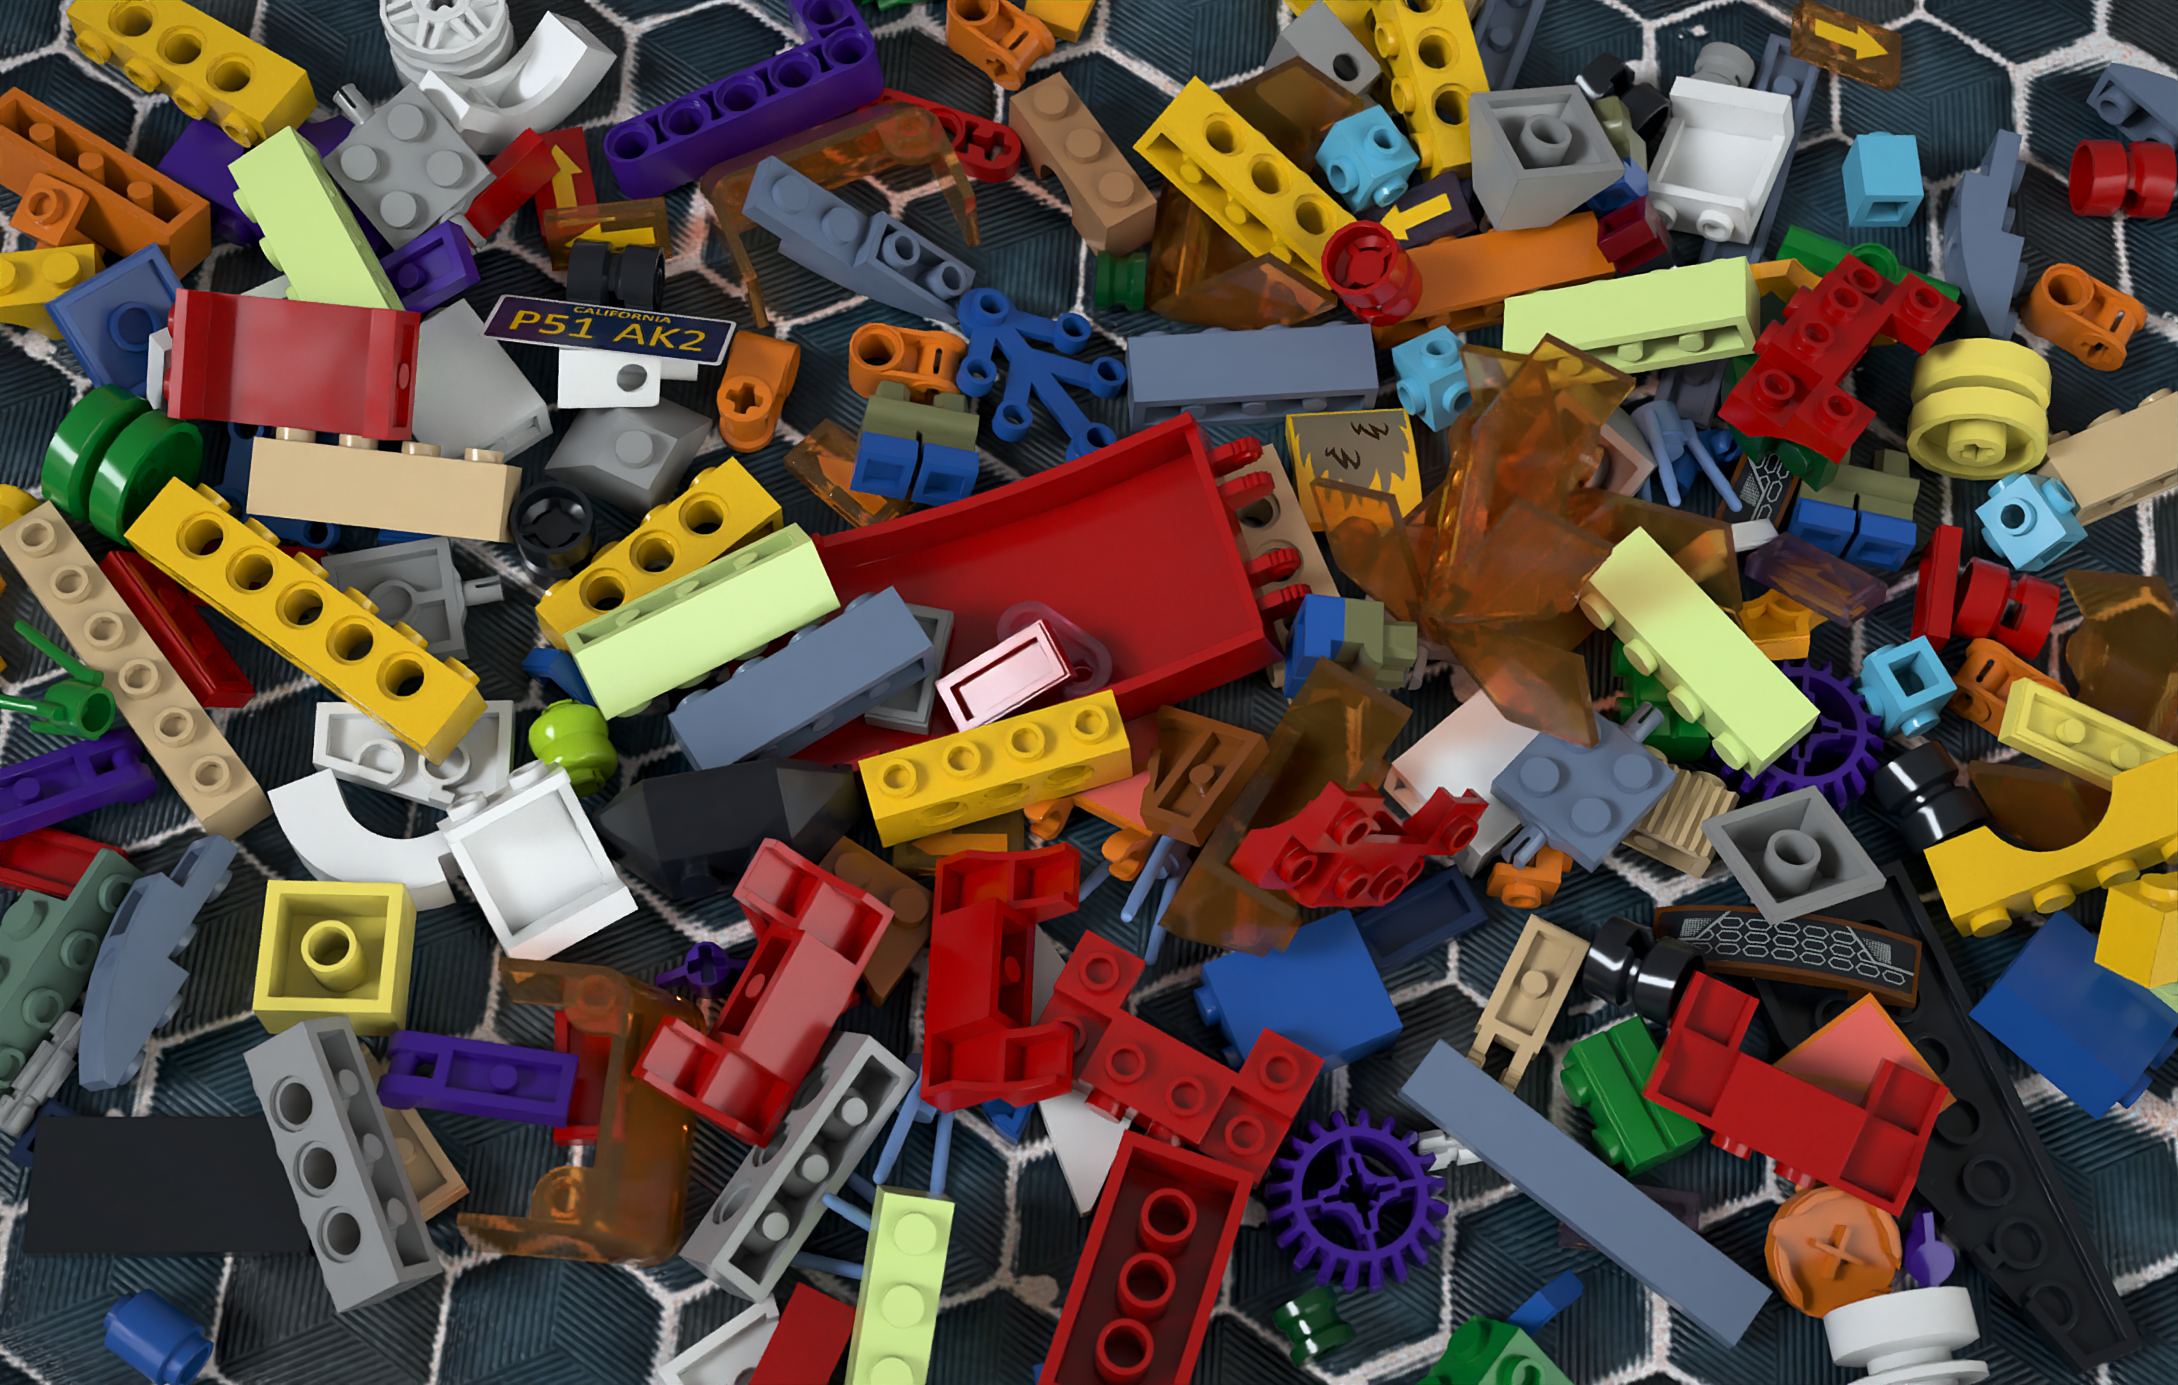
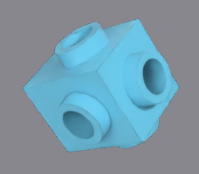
[1314,104,1420,213]
[1392,325,1489,432]
[1975,472,2088,572]
[1850,635,1957,740]

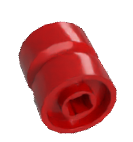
[2068,139,2177,219]
[1321,220,1423,327]
[1950,556,2061,661]

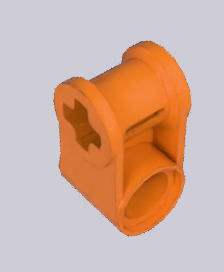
[945,0,1056,91]
[2020,263,2148,371]
[848,323,968,406]
[717,330,801,453]
[1946,638,2071,753]

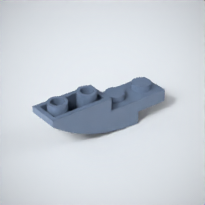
[2086,62,2178,172]
[1943,129,2028,341]
[741,155,976,325]
[79,833,239,1092]

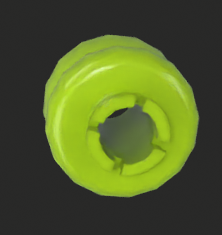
[528,699,618,799]

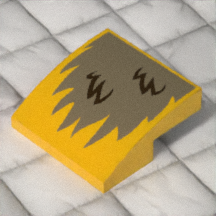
[1285,408,1424,532]

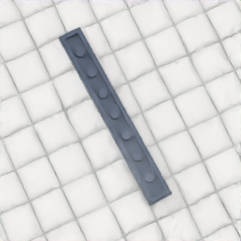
[1653,33,1826,432]

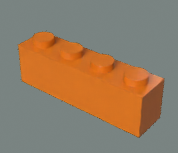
[0,86,212,280]
[1370,210,1616,350]

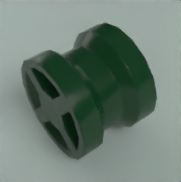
[1095,250,1146,313]
[1271,1285,1357,1367]

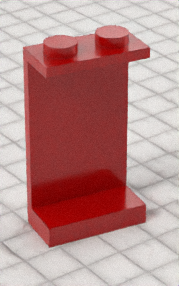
[163,288,421,440]

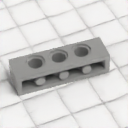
[243,1015,443,1313]
[679,1030,918,1305]

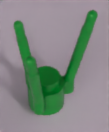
[0,620,116,741]

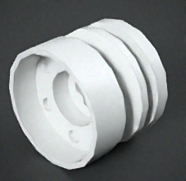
[380,0,518,88]
[1823,1286,1990,1385]

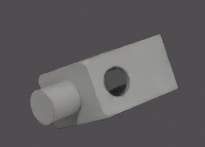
[1256,0,1392,139]

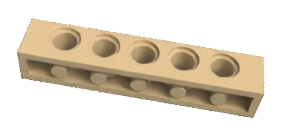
[0,500,274,842]

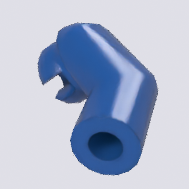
[1659,428,1743,497]

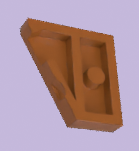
[1140,704,1270,847]
[818,835,934,1009]

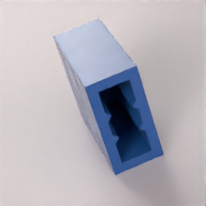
[1193,908,1403,1076]
[1968,910,2178,1120]

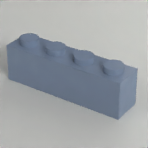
[1125,321,1379,431]
[668,585,936,771]

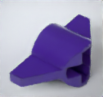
[655,941,749,999]
[1900,1207,1955,1289]

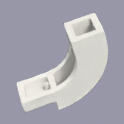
[419,11,618,155]
[267,768,464,911]

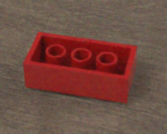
[1037,1129,1256,1385]

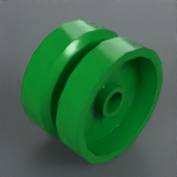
[41,383,203,548]

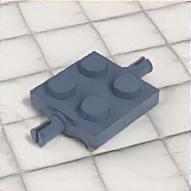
[1490,696,1678,873]

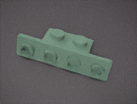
[0,848,146,1099]

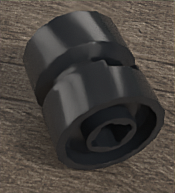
[1571,52,1673,146]
[566,238,666,313]
[509,480,601,591]
[1868,740,1990,861]
[1583,915,1707,1028]

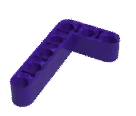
[603,0,884,200]

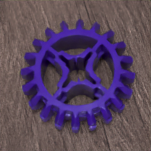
[1710,657,1885,814]
[1263,1109,1449,1295]

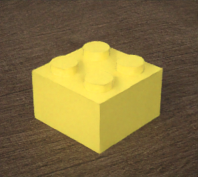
[252,880,417,1036]

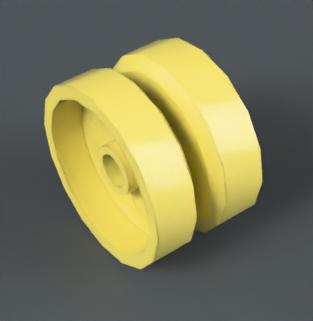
[1906,338,2052,480]

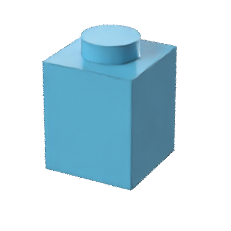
[1842,132,1924,227]

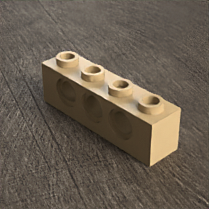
[1224,443,1343,706]

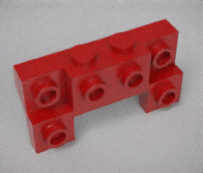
[1717,253,1961,465]
[1229,780,1489,908]
[630,838,895,1150]
[920,841,1081,1114]
[1035,930,1325,1191]
[1640,970,1950,1218]

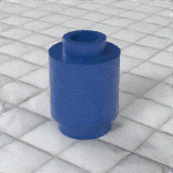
[103,1289,214,1385]

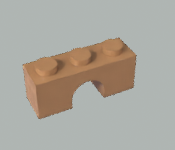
[1009,71,1157,257]

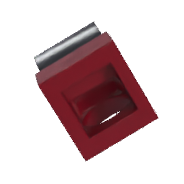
[1597,194,1688,277]

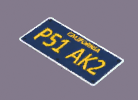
[478,295,736,365]

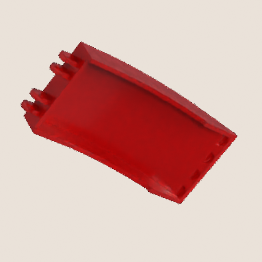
[727,411,1313,794]

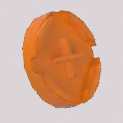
[1764,1183,1903,1319]

